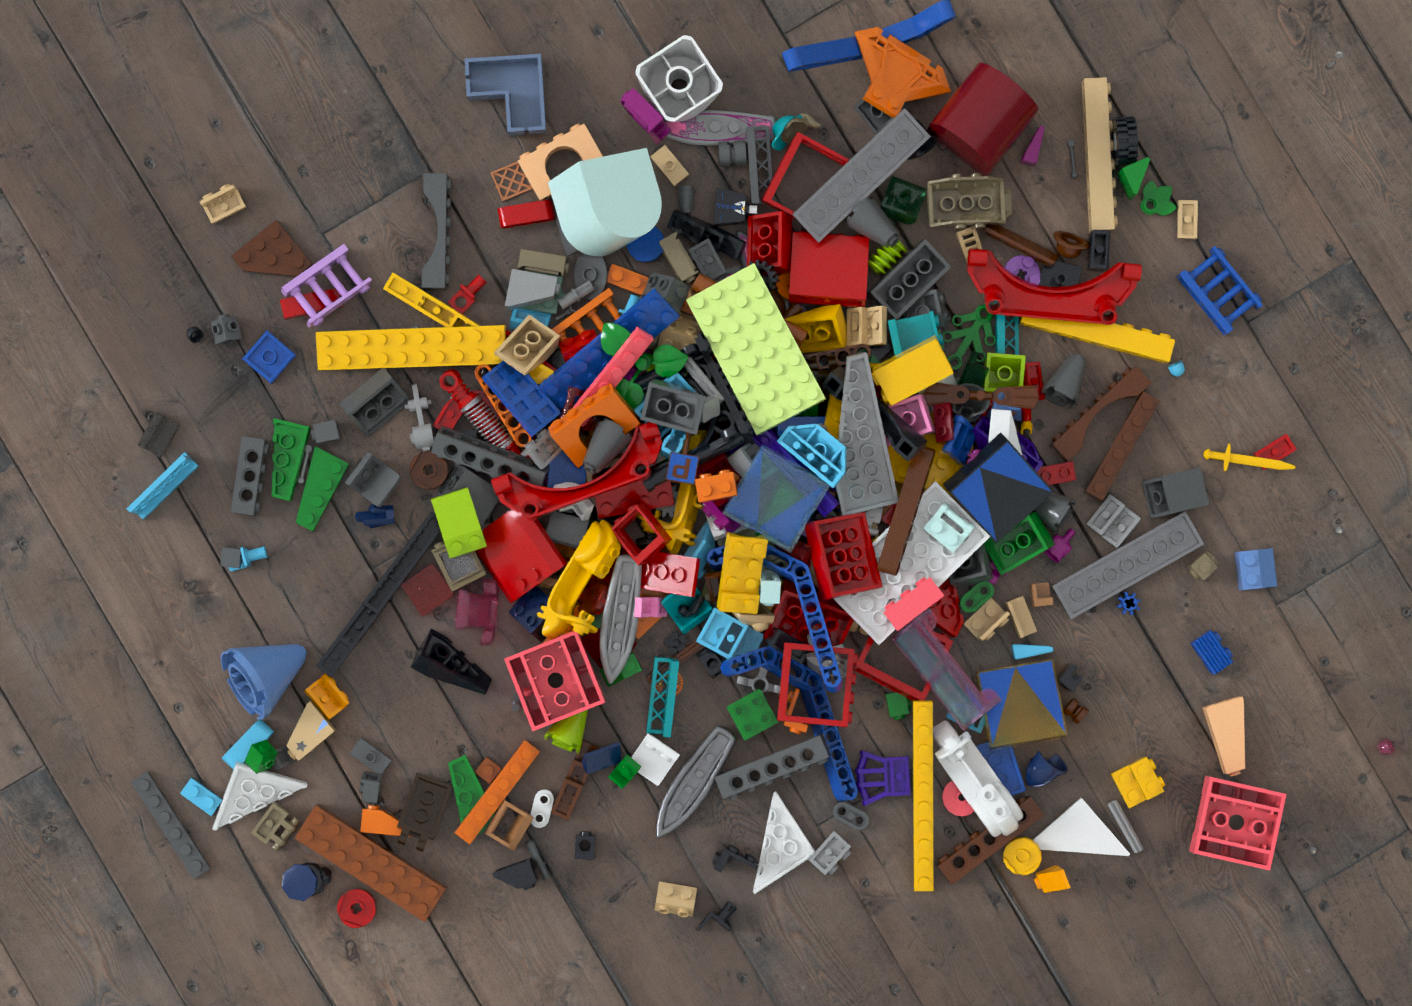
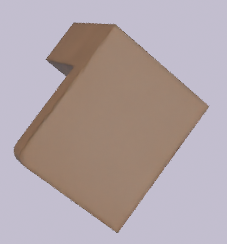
[1030,582,1054,607]

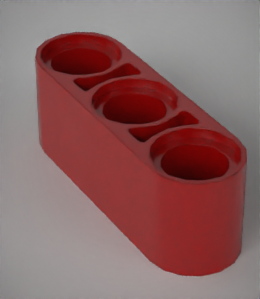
[497,200,555,229]

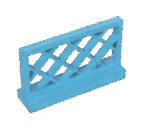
[126,452,199,520]

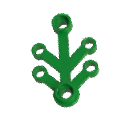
[943,305,996,371]

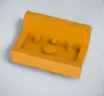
[304,674,349,721]

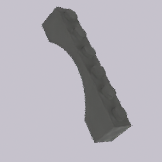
[422,173,452,290]

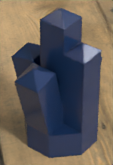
[355,504,394,529]

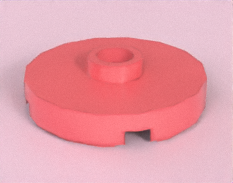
[942,780,974,816]

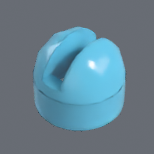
[1168,361,1185,377]

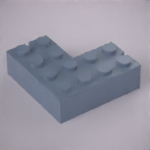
[464,54,547,136]

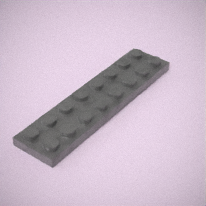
[792,108,931,243]
[1051,511,1204,620]

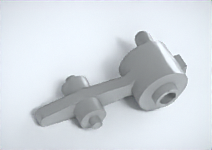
[405,383,436,452]

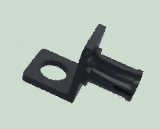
[696,901,737,931]

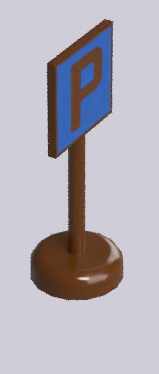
[665,432,699,485]

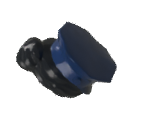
[282,862,332,901]

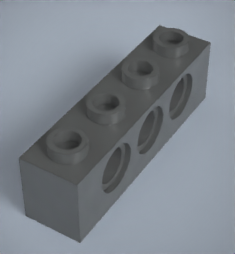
[231,436,270,516]

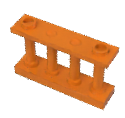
[551,288,621,342]

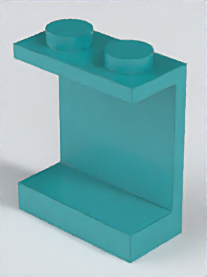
[888,311,944,356]

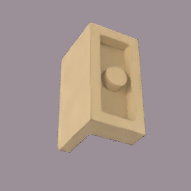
[1005,596,1037,638]

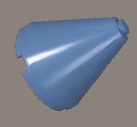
[221,644,307,720]

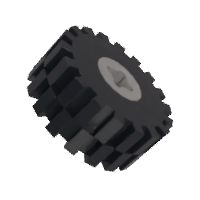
[1111,116,1138,165]

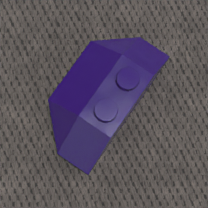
[972,416,1043,472]

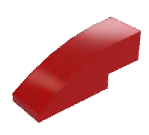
[280,289,343,320]

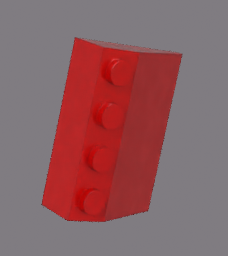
[804,512,883,601]
[763,579,854,653]

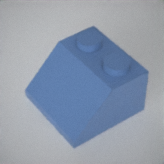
[1234,548,1277,590]

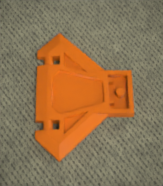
[854,27,951,118]

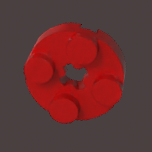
[337,889,376,928]

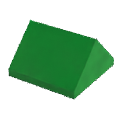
[1117,157,1150,200]

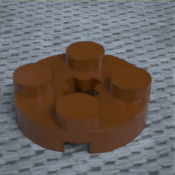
[410,451,448,489]

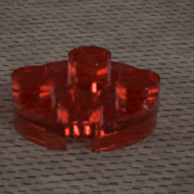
[577,577,609,615]

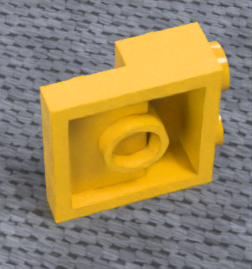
[1111,756,1165,808]

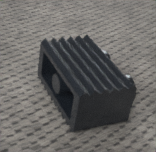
[1087,230,1110,272]

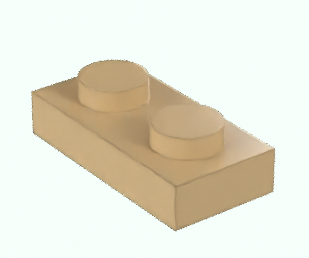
[1177,200,1198,240]

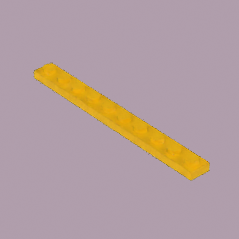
[913,700,934,891]

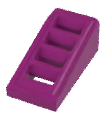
[1020,125,1045,166]

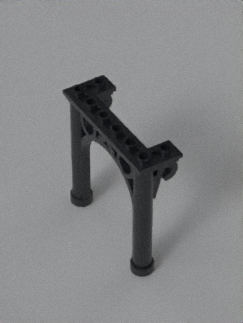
[633,333,755,493]

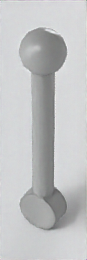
[297,445,312,484]

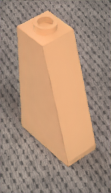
[1202,696,1245,777]

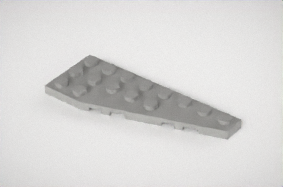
[835,352,898,516]

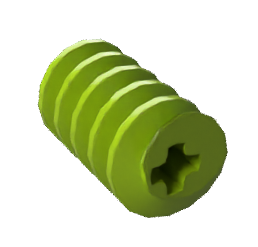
[868,241,908,276]

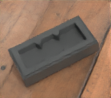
[350,737,392,774]

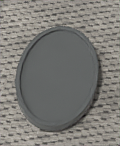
[574,253,608,300]

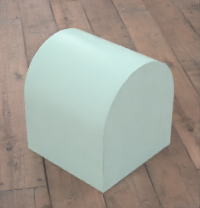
[548,148,662,256]

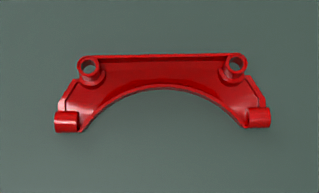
[967,248,1142,325]
[491,422,663,521]

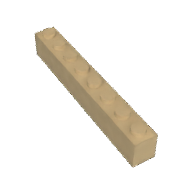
[1081,77,1118,233]

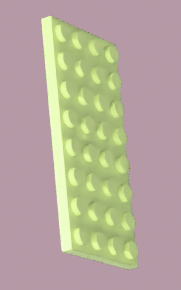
[686,263,826,436]

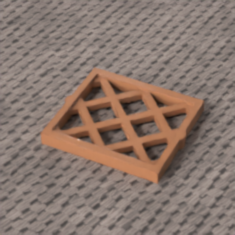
[490,161,533,201]

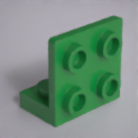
[727,689,778,741]

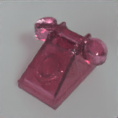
[454,578,499,646]

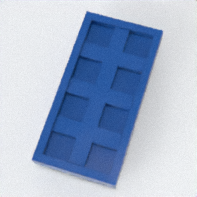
[482,361,561,438]

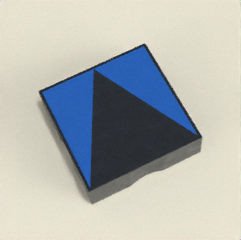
[943,432,1054,543]

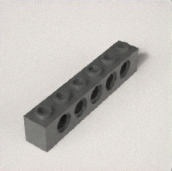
[431,426,550,487]
[714,733,832,800]

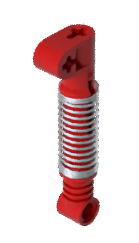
[439,369,531,477]

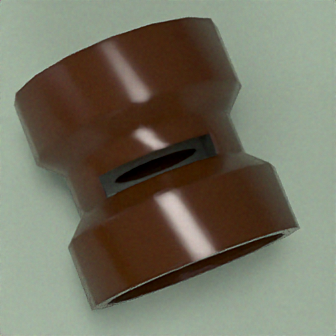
[1062,698,1089,724]

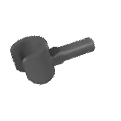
[555,302,580,322]

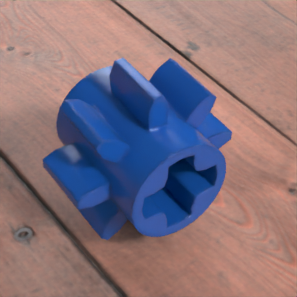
[1116,592,1141,615]

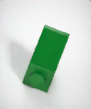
[600,653,642,687]

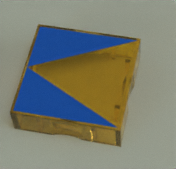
[975,659,1068,750]

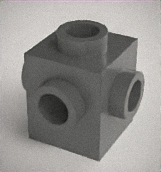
[211,314,242,344]

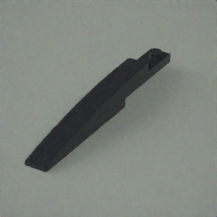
[316,511,441,678]

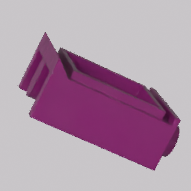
[620,88,672,145]

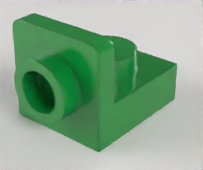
[608,754,641,789]

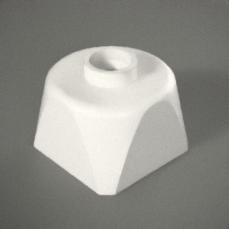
[635,35,723,122]

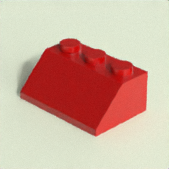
[747,211,792,274]

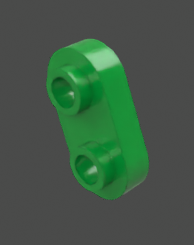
[960,581,994,613]

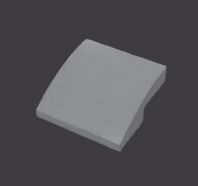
[1087,494,1142,549]

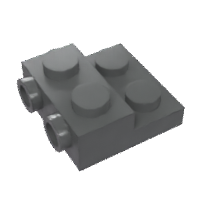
[904,289,951,329]

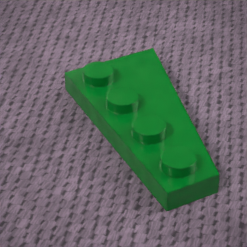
[271,418,311,502]

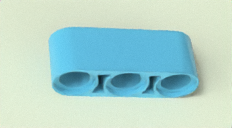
[222,720,274,769]

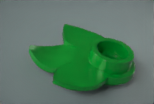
[1140,181,1176,216]

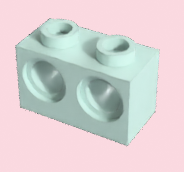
[758,570,781,606]

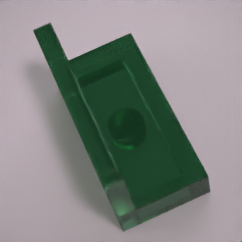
[958,350,989,387]

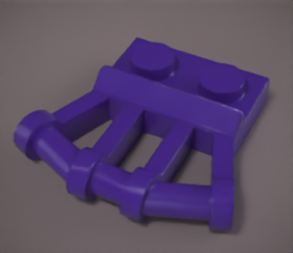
[855,750,910,806]

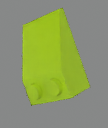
[431,487,487,558]

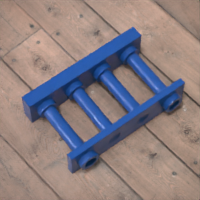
[1176,246,1263,336]

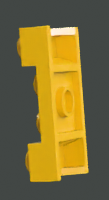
[716,532,768,614]

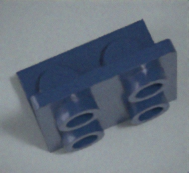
[509,586,549,642]

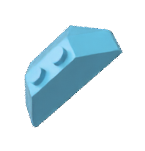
[777,424,846,489]
[684,520,716,579]

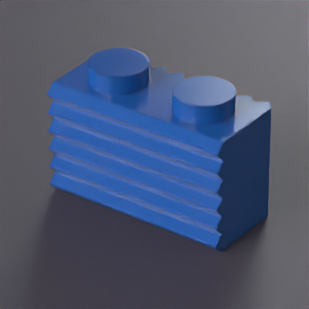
[1190,630,1233,675]

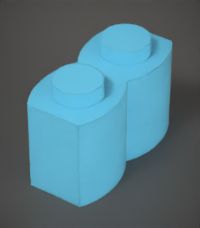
[661,428,692,460]

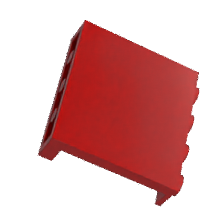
[788,231,869,307]

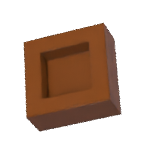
[475,757,502,784]

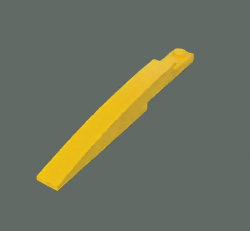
[383,272,555,384]

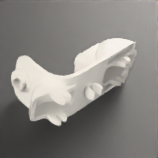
[933,720,1023,837]

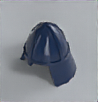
[1026,751,1068,787]

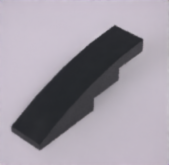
[667,210,747,260]

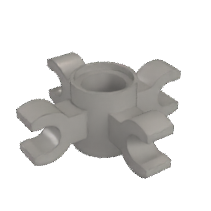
[737,667,780,694]

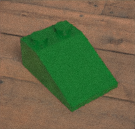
[984,511,1055,576]

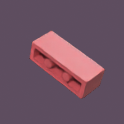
[883,577,944,632]

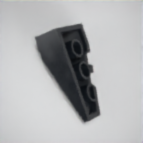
[411,628,492,695]

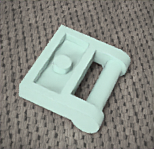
[923,502,975,553]

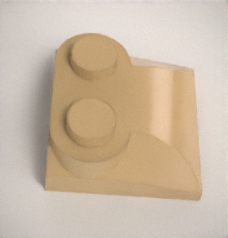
[731,602,775,632]

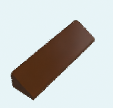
[985,224,1059,268]

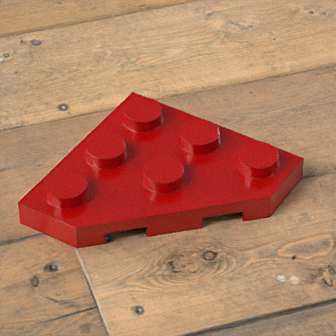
[920,578,964,638]

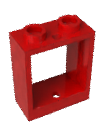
[611,504,672,565]

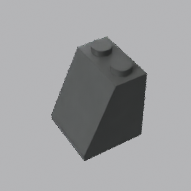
[436,464,500,525]
[1142,468,1209,519]

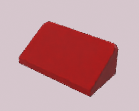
[1023,362,1045,400]

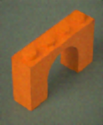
[548,383,640,468]

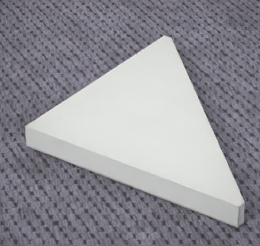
[212,761,308,831]
[753,791,815,894]
[1033,798,1130,856]

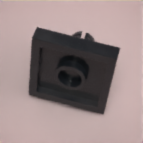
[1038,261,1082,287]

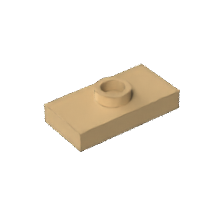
[650,145,689,187]

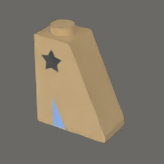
[287,701,337,761]

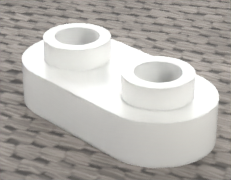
[530,789,554,828]

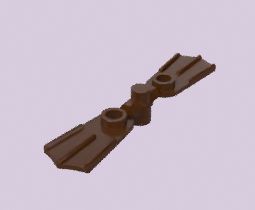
[923,383,1039,410]

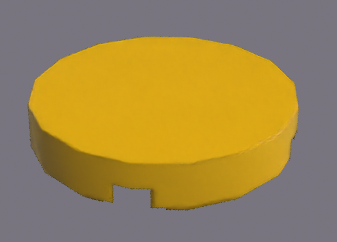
[1003,837,1042,875]

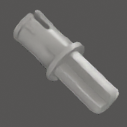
[557,281,594,310]

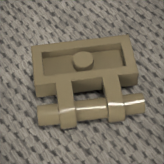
[251,801,300,852]

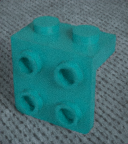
[661,586,713,634]

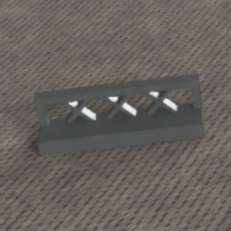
[746,126,774,204]

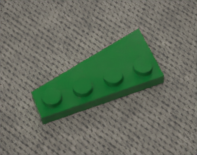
[296,446,350,532]
[448,754,500,835]

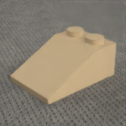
[494,315,560,375]

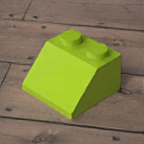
[981,352,1026,392]

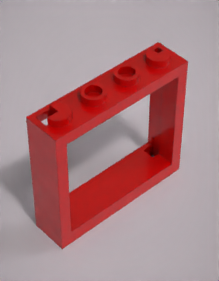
[760,132,850,221]
[853,619,953,701]
[777,642,858,727]

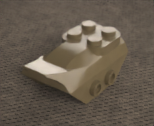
[926,173,1012,229]

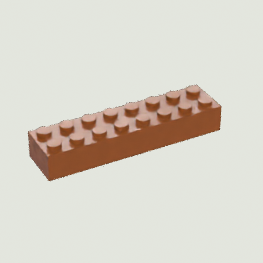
[295,804,448,922]

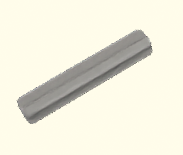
[684,357,724,403]
[1108,800,1143,853]

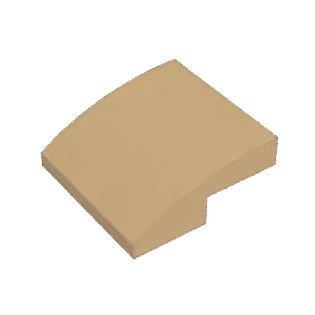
[847,306,887,347]

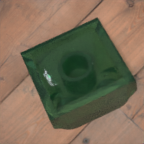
[880,176,927,224]

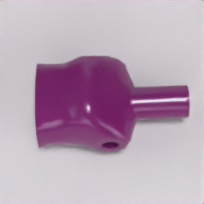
[1044,528,1076,563]

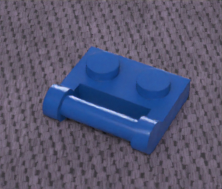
[942,415,975,465]

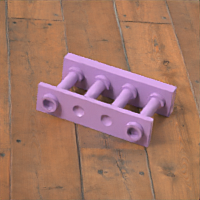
[281,244,372,328]

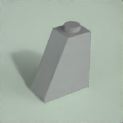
[505,269,561,310]

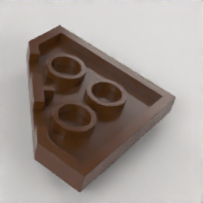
[232,220,312,277]

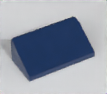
[581,742,621,774]

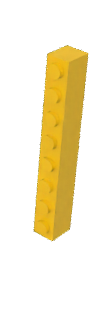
[1019,317,1175,364]

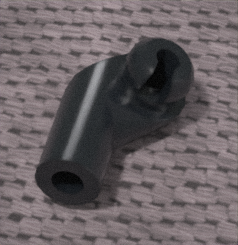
[678,595,705,618]

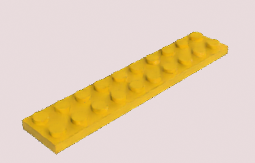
[316,325,506,370]

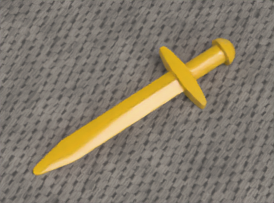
[1203,443,1296,471]

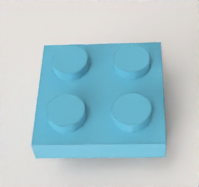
[696,607,763,664]

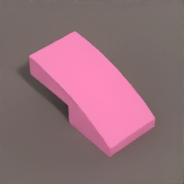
[634,597,667,617]

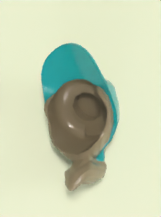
[772,113,822,151]

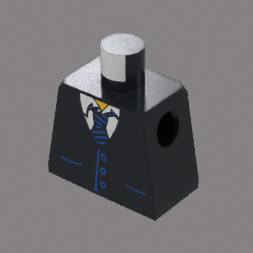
[714,188,757,227]

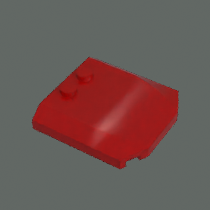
[475,508,567,604]

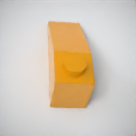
[1034,865,1071,893]

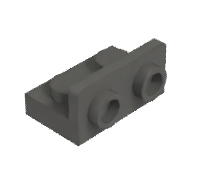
[688,238,727,280]

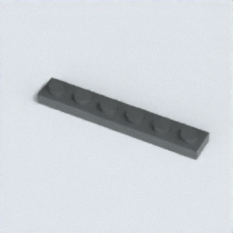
[131,771,211,879]

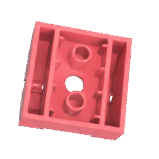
[504,631,606,731]
[1189,775,1287,870]

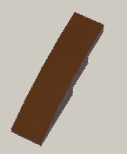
[551,739,600,821]

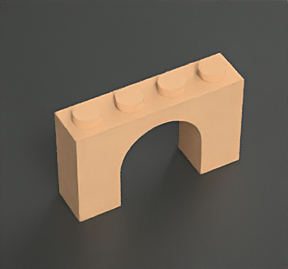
[518,124,603,201]

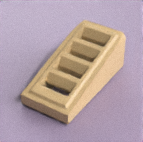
[956,226,982,263]

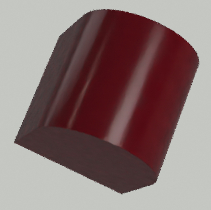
[927,63,1038,176]

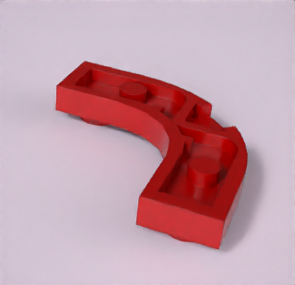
[433,390,507,430]

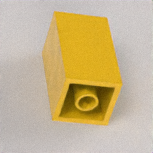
[871,335,954,406]

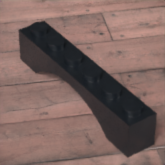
[821,366,928,461]

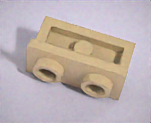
[200,184,247,225]
[654,882,697,917]

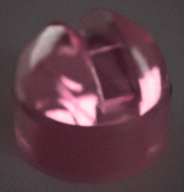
[1378,738,1395,755]

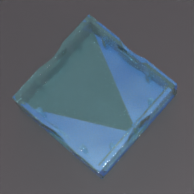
[723,444,830,553]

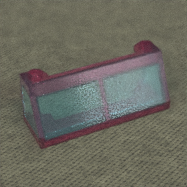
[892,608,1002,731]

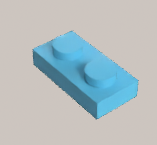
[180,777,223,816]

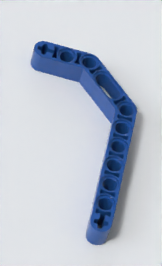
[782,0,956,72]
[707,544,842,693]
[720,646,858,802]

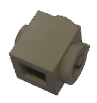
[1187,552,1218,581]

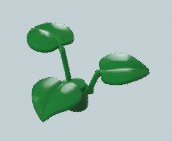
[601,323,688,409]

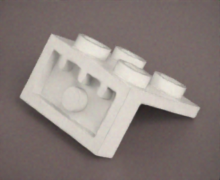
[631,733,680,786]

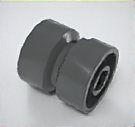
[718,140,747,167]

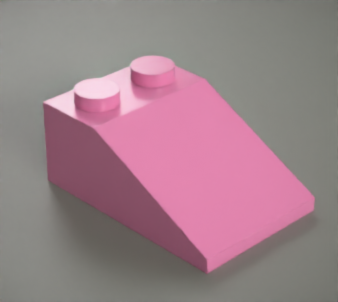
[884,394,935,447]

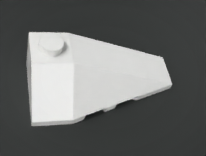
[988,409,1022,455]

